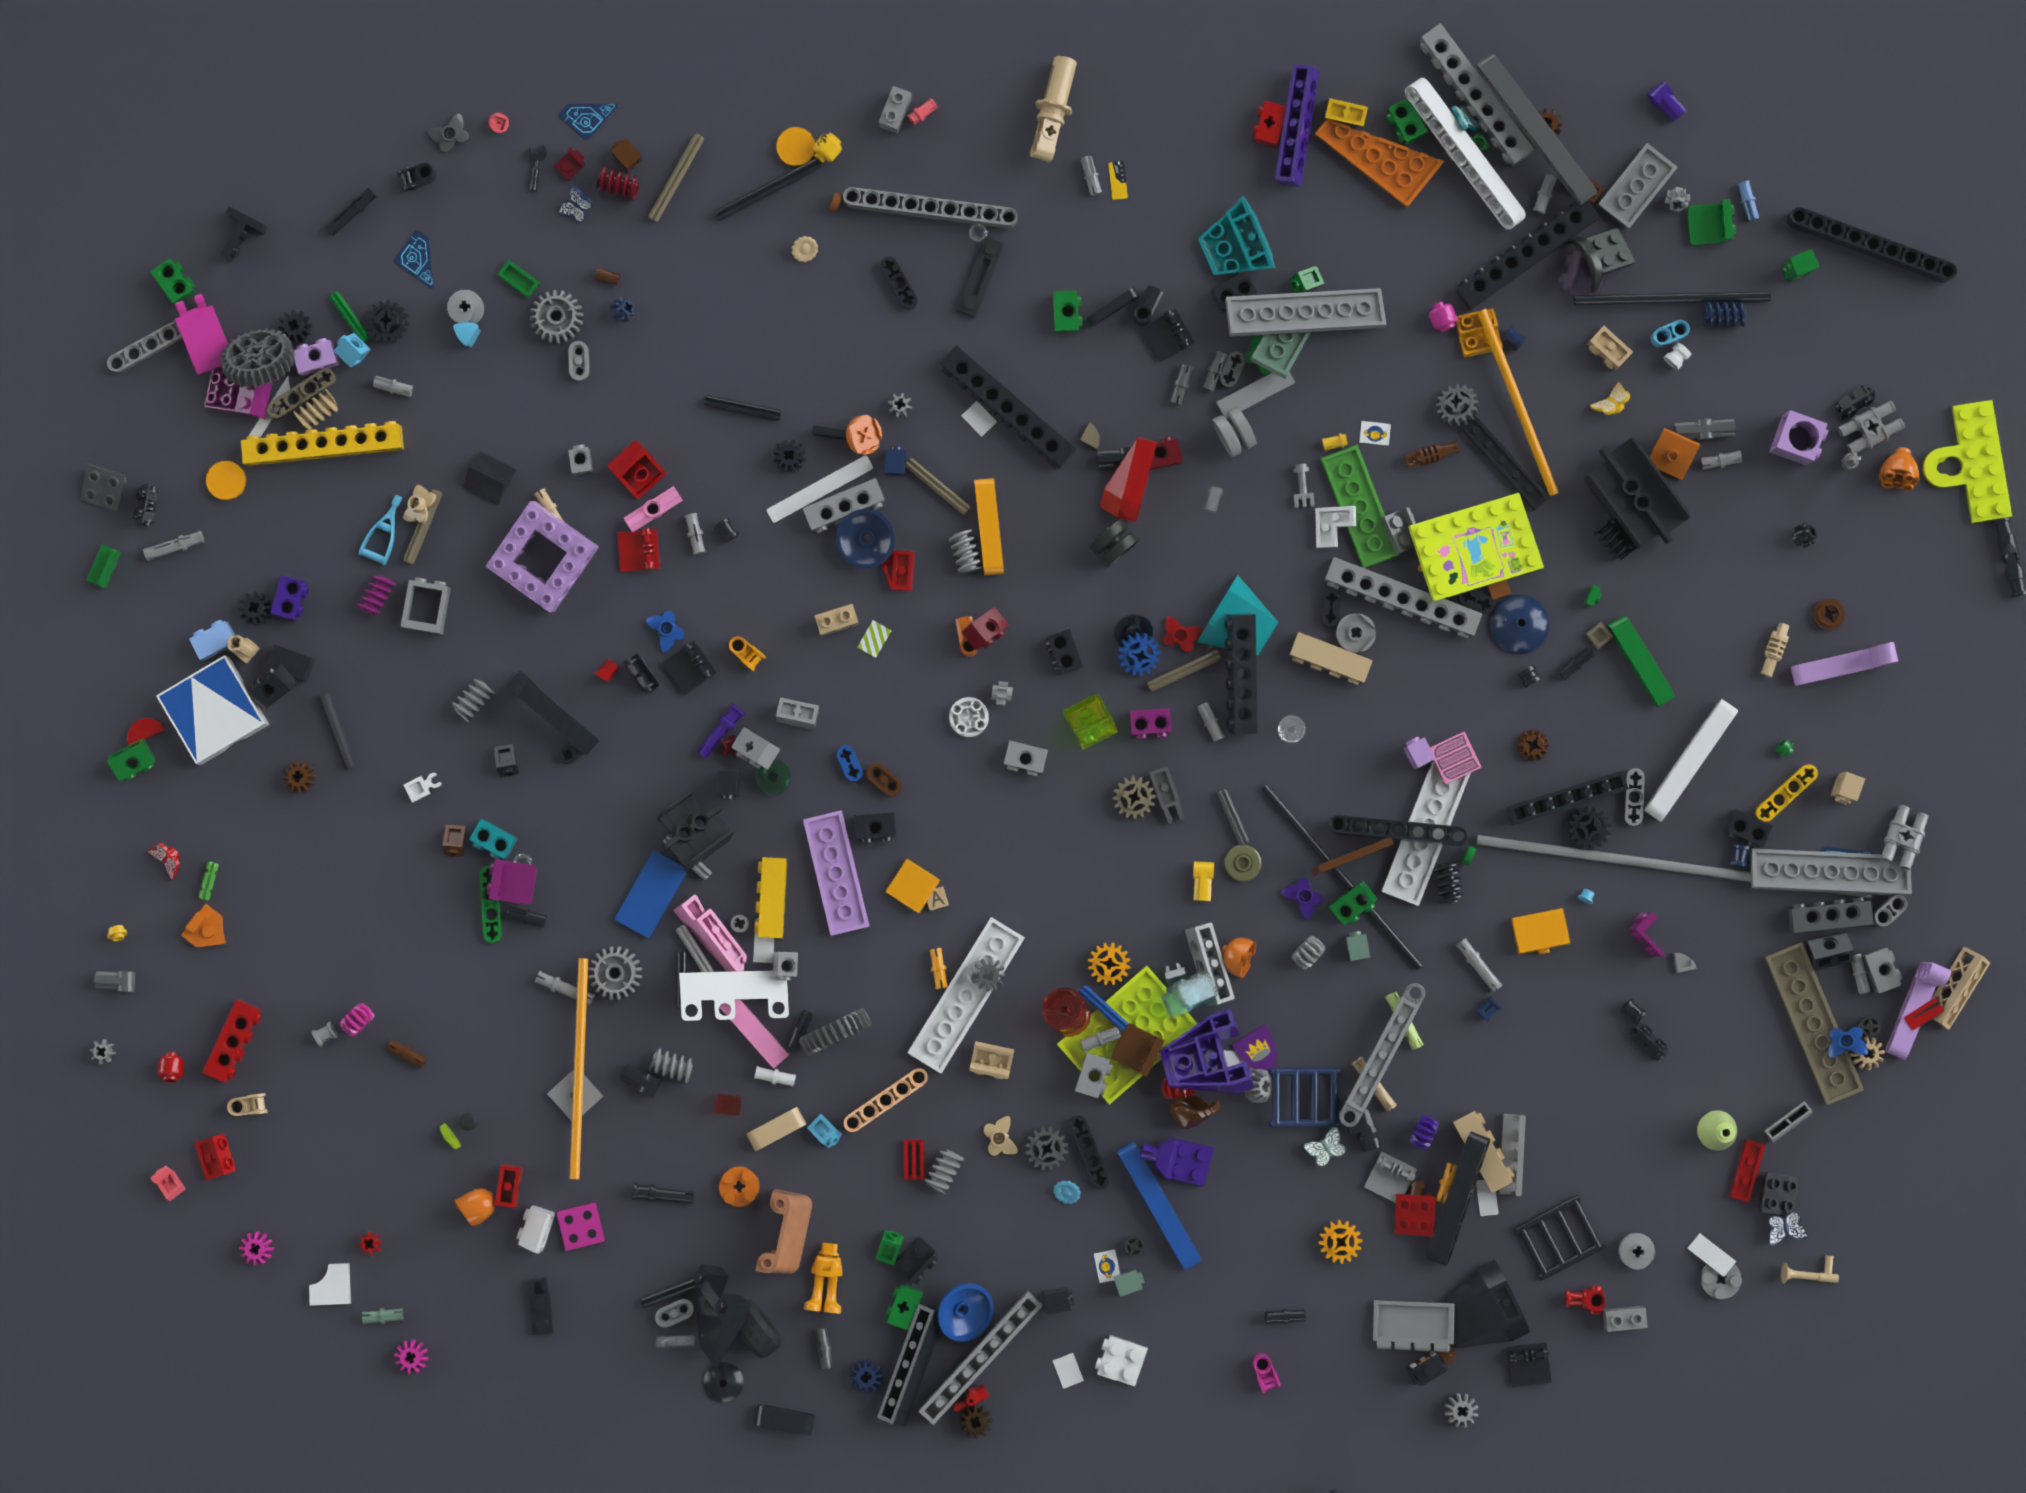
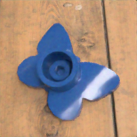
[646,611,685,652]
[1829,1027,1868,1058]

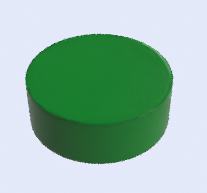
[1461,846,1476,866]

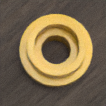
[107,925,128,942]

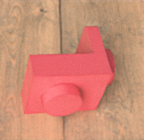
[150,1166,186,1201]

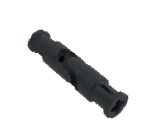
[1993,517,2026,598]

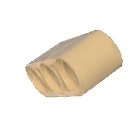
[746,1107,806,1152]

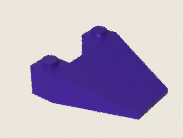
[1160,1009,1255,1094]

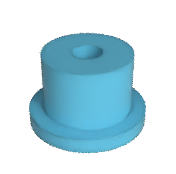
[1578,889,1594,904]

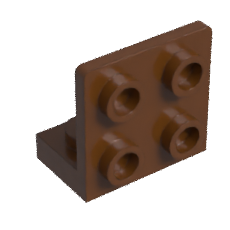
[1111,1023,1164,1077]

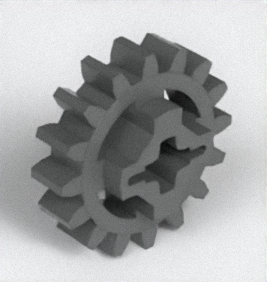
[1436,384,1480,427]
[1025,1127,1068,1170]

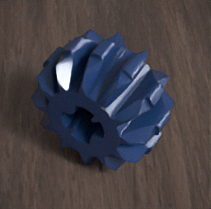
[849,1359,883,1394]

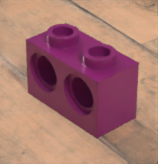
[1129,708,1171,739]

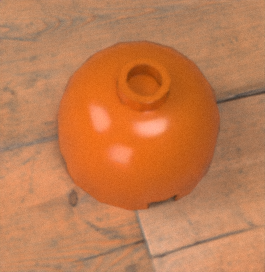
[1221,937,1256,978]

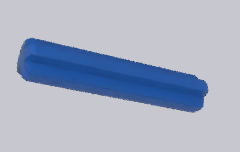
[1079,985,1128,1031]

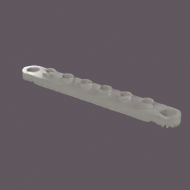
[1339,983,1425,1127]

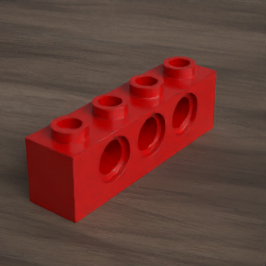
[202,999,262,1082]

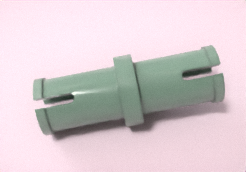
[362,1308,404,1325]

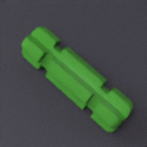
[198,861,219,901]

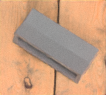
[1763,1101,1813,1143]

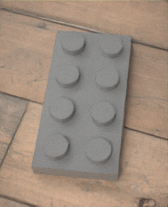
[1597,143,1678,229]

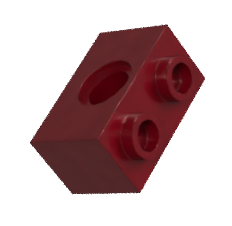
[1150,436,1183,471]
[961,607,1009,651]

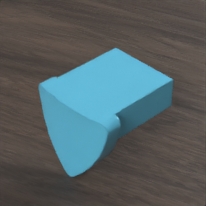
[453,322,481,348]

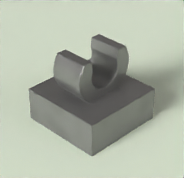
[1165,963,1188,989]

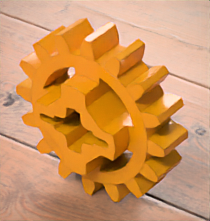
[1088,942,1131,985]
[1318,1220,1363,1264]

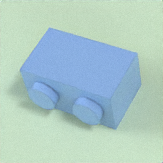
[189,620,235,661]

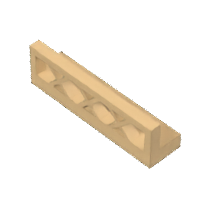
[1931,947,1990,1030]

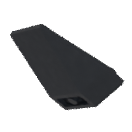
[1442,1260,1530,1349]

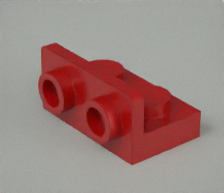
[194,1133,236,1181]

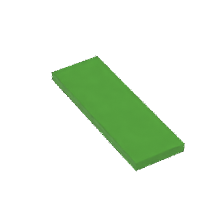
[1320,444,1400,568]

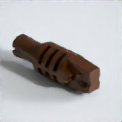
[1404,440,1460,468]

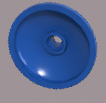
[937,1283,994,1342]

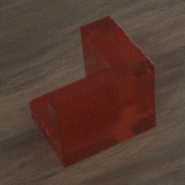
[715,1093,742,1115]

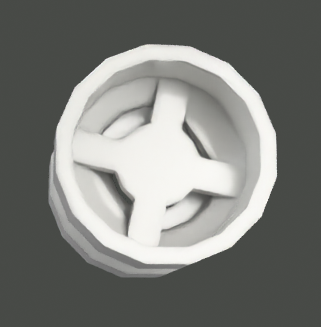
[1663,342,1691,370]

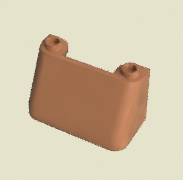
[755,1189,812,1274]

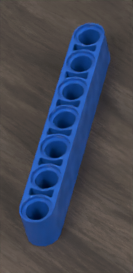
[1117,1141,1202,1271]

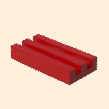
[904,1140,924,1180]

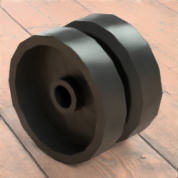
[1089,519,1140,568]

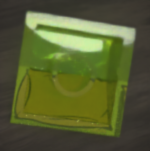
[1062,693,1118,750]

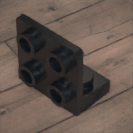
[894,1237,938,1286]

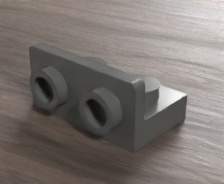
[1380,507,1416,555]

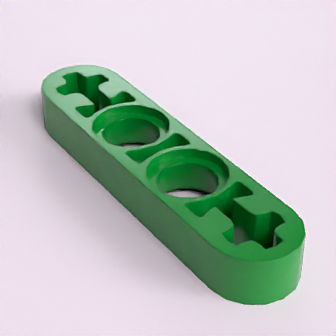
[480,866,502,943]

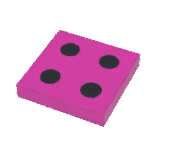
[556,1202,605,1251]

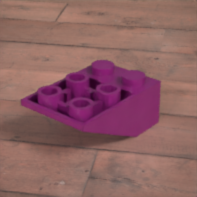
[204,369,273,419]

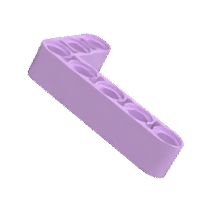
[1790,642,1898,686]
[1885,962,1951,1060]

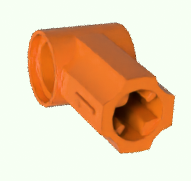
[955,616,978,657]

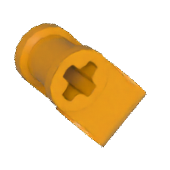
[729,636,766,672]

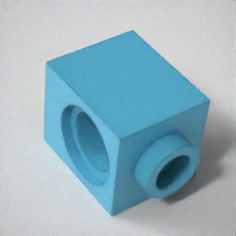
[334,333,371,367]

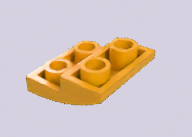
[1456,308,1503,358]

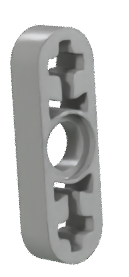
[1624,768,1645,826]

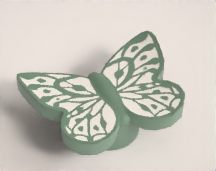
[1304,1127,1346,1166]

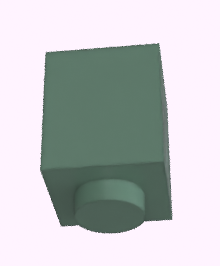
[1345,931,1370,961]
[1113,1268,1145,1297]

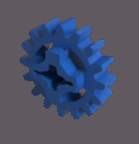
[1117,632,1161,676]

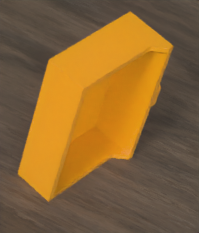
[1511,908,1571,955]

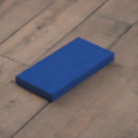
[614,850,688,939]

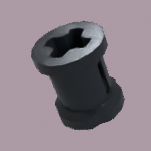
[714,517,739,543]
[1620,998,1647,1024]

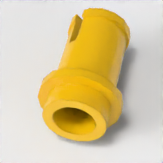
[1322,433,1348,451]

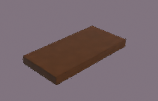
[1311,837,1394,877]

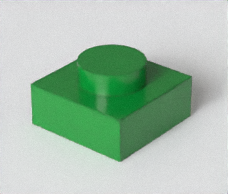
[1583,585,1602,608]

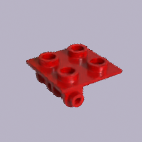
[617,529,660,572]
[1394,1193,1436,1237]

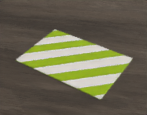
[857,620,892,658]

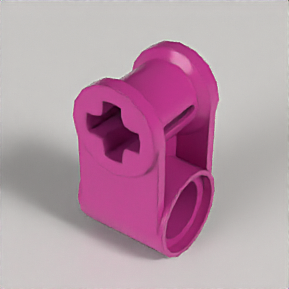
[1252,1353,1281,1394]

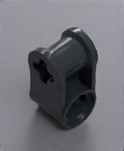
[396,163,437,192]

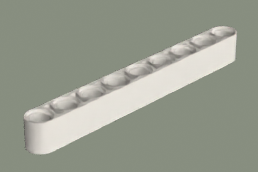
[1405,78,1526,229]

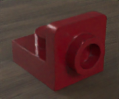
[554,148,585,181]

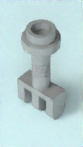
[1293,463,1315,508]

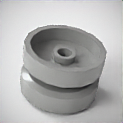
[1212,407,1257,458]

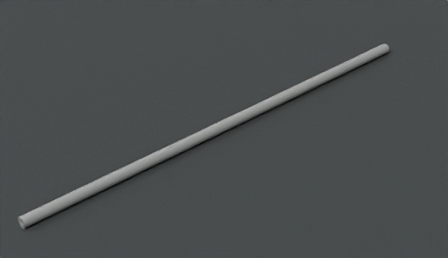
[1476,835,1872,898]

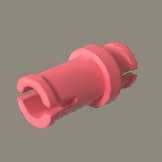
[907,98,938,126]

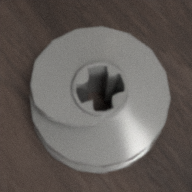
[447,290,484,324]
[1618,1233,1655,1270]

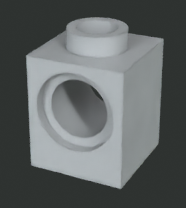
[568,445,594,476]
[773,952,798,981]

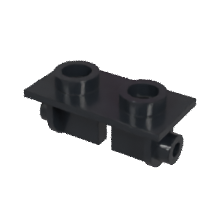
[1834,385,1875,420]
[624,652,661,694]
[1629,1021,1668,1062]

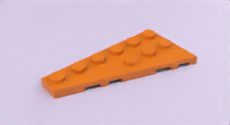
[1315,118,1444,208]

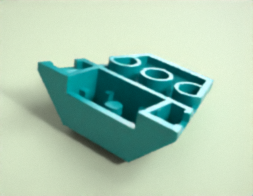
[1198,196,1275,275]
[1197,575,1278,656]

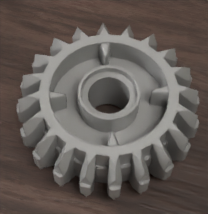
[530,290,584,344]
[588,946,642,1000]

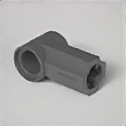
[94,971,136,992]

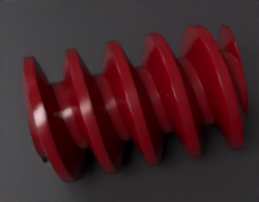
[596,166,640,201]

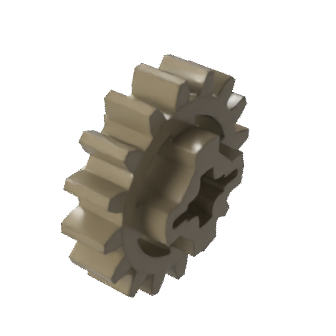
[1112,776,1156,819]

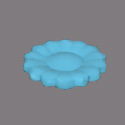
[1053,1181,1081,1204]

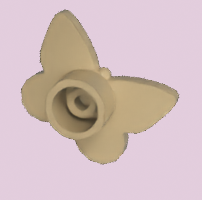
[403,485,436,524]
[984,1116,1018,1156]

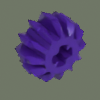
[1410,1115,1439,1150]

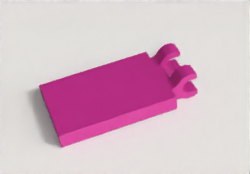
[175,294,228,375]

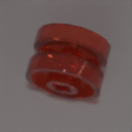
[1042,987,1091,1037]

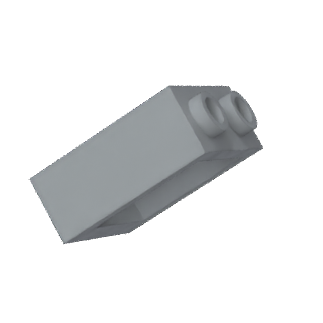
[401,577,451,635]

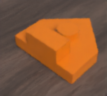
[181,904,226,947]

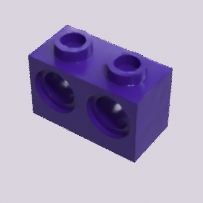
[270,575,309,621]

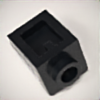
[494,744,519,777]

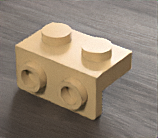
[1587,326,1633,370]
[969,1041,1014,1079]

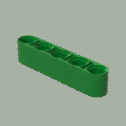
[1607,615,1675,708]

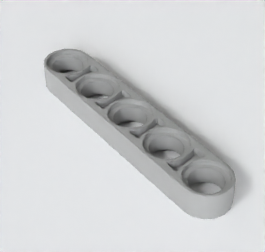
[107,320,182,373]

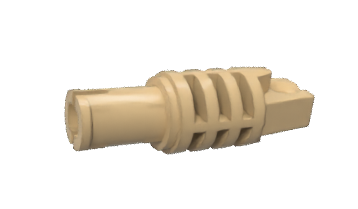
[1760,623,1789,677]

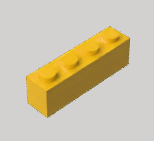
[755,857,787,938]

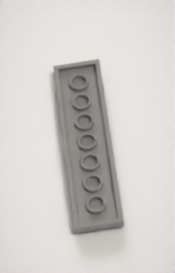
[1225,288,1386,336]
[1750,849,1912,896]

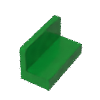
[86,544,121,589]

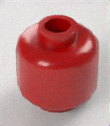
[157,1052,184,1083]

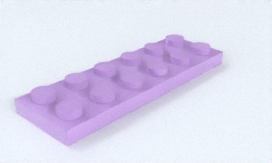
[803,810,870,936]

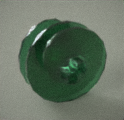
[756,759,791,795]

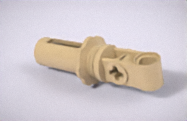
[1030,56,1077,163]

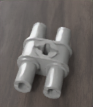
[1837,400,1905,453]
[1880,805,1929,871]

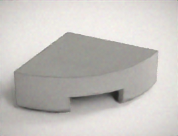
[1672,953,1697,973]

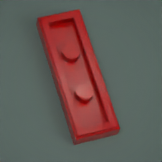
[1729,1139,1766,1202]

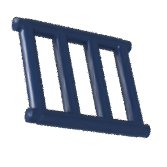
[1269,1067,1341,1127]

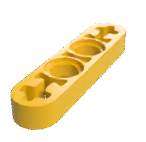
[1755,764,1818,822]

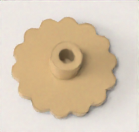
[792,236,818,262]

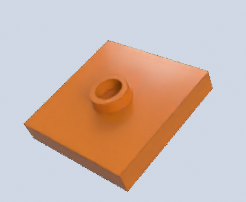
[1649,428,1700,480]

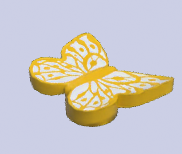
[1590,382,1630,415]

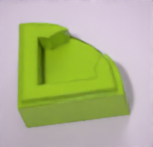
[440,1123,461,1150]

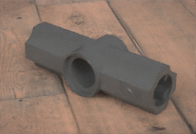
[1673,419,1736,441]

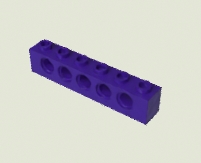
[1275,64,1319,187]

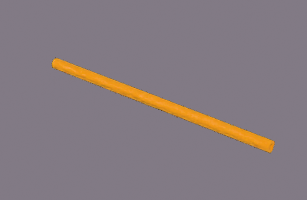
[569,958,588,1179]

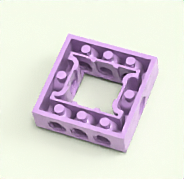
[486,501,599,612]

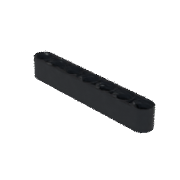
[1329,815,1468,846]
[1427,1131,1490,1266]

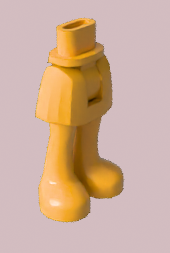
[803,1242,842,1314]

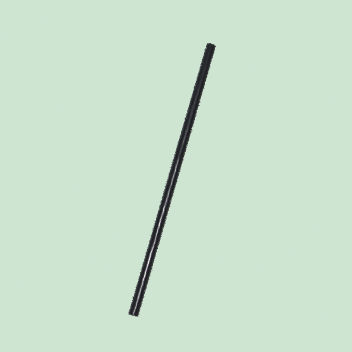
[1261,784,1423,970]

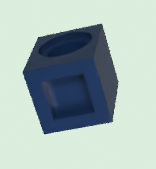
[885,446,906,476]

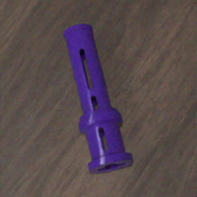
[697,703,746,759]

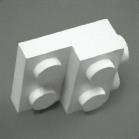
[1095,1335,1148,1386]

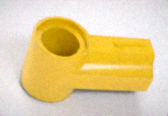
[1193,861,1214,901]

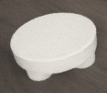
[949,697,989,737]

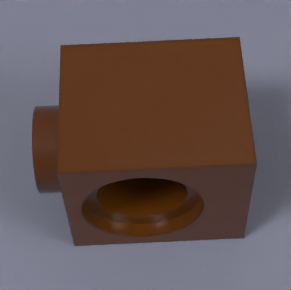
[611,138,643,172]

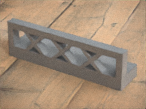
[1499,1114,1526,1196]

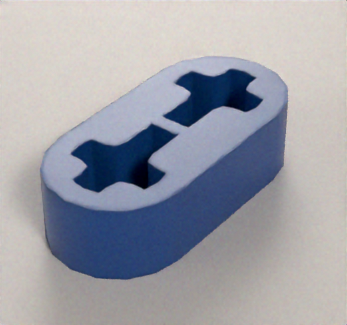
[837,745,863,782]

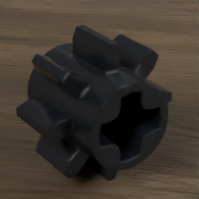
[1792,522,1817,548]

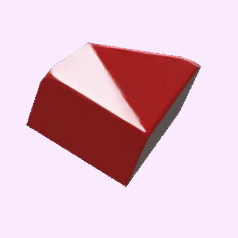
[595,659,619,682]

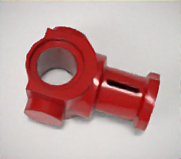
[1564,1285,1606,1315]

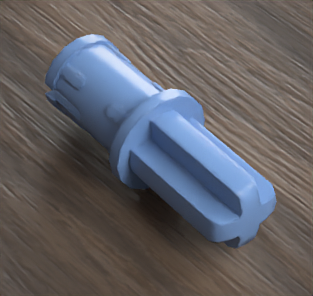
[1737,181,1759,221]

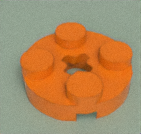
[719,1166,760,1207]

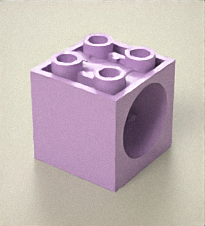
[1769,410,1828,466]

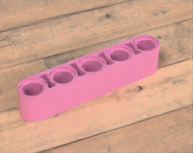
[713,999,789,1068]

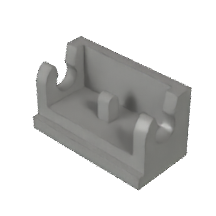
[776,698,819,730]

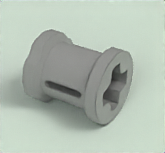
[312,1022,338,1047]

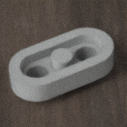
[568,341,590,381]
[655,1299,694,1328]

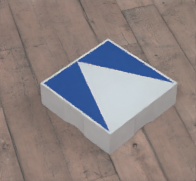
[156,655,269,765]

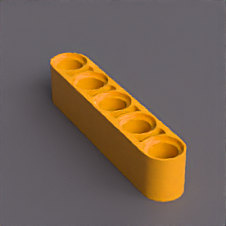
[974,478,1004,576]

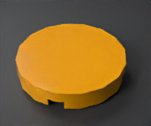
[776,127,815,167]
[206,461,246,500]

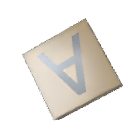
[927,886,949,911]

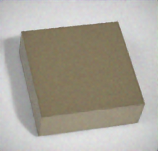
[1585,622,1614,650]

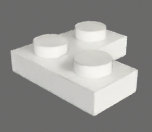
[1315,506,1356,548]

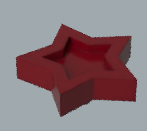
[721,735,737,758]

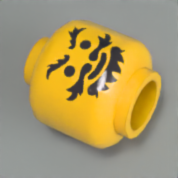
[813,133,842,163]

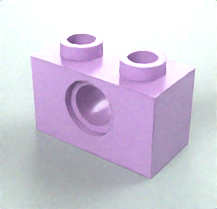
[294,338,340,376]
[1403,736,1436,770]

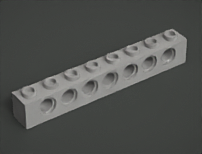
[1420,23,1534,167]
[1324,557,1482,639]
[919,1290,1042,1425]

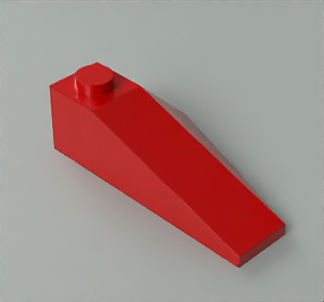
[1100,437,1157,522]

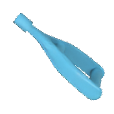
[358,495,402,566]

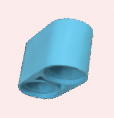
[1651,320,1690,348]

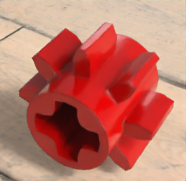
[357,1231,384,1256]

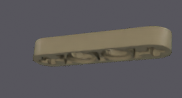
[267,368,336,419]

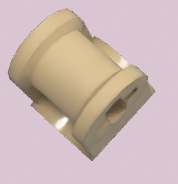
[227,1093,268,1116]

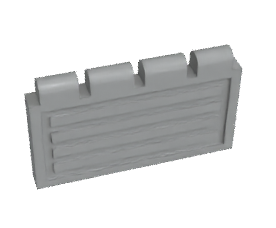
[1373,1300,1455,1352]

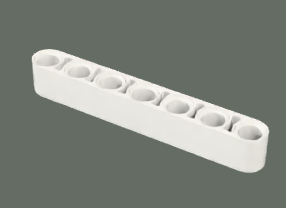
[1644,699,1738,822]

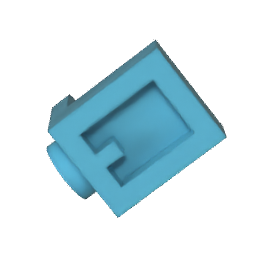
[807,1114,842,1148]

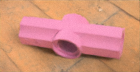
[624,486,683,532]

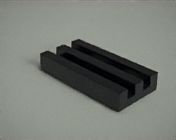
[812,425,847,441]

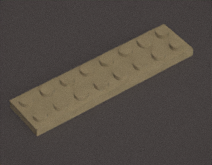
[1764,942,1864,1105]

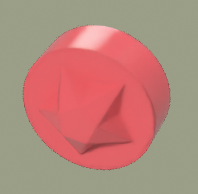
[488,113,509,133]

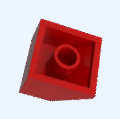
[607,440,667,500]

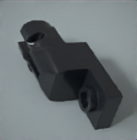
[1338,1094,1382,1152]

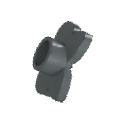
[428,114,469,153]

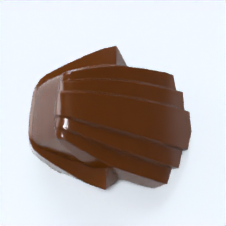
[1170,1095,1221,1130]

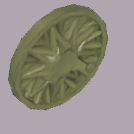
[1225,845,1262,881]

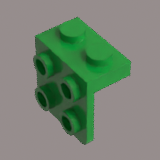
[1687,199,1736,245]

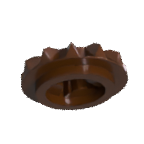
[1813,598,1845,630]
[1517,729,1549,761]

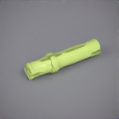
[1385,991,1424,1050]

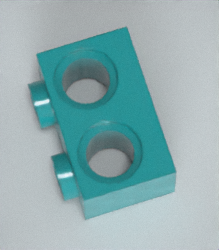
[469,819,518,860]

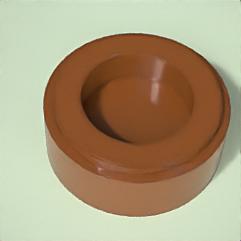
[829,192,843,213]

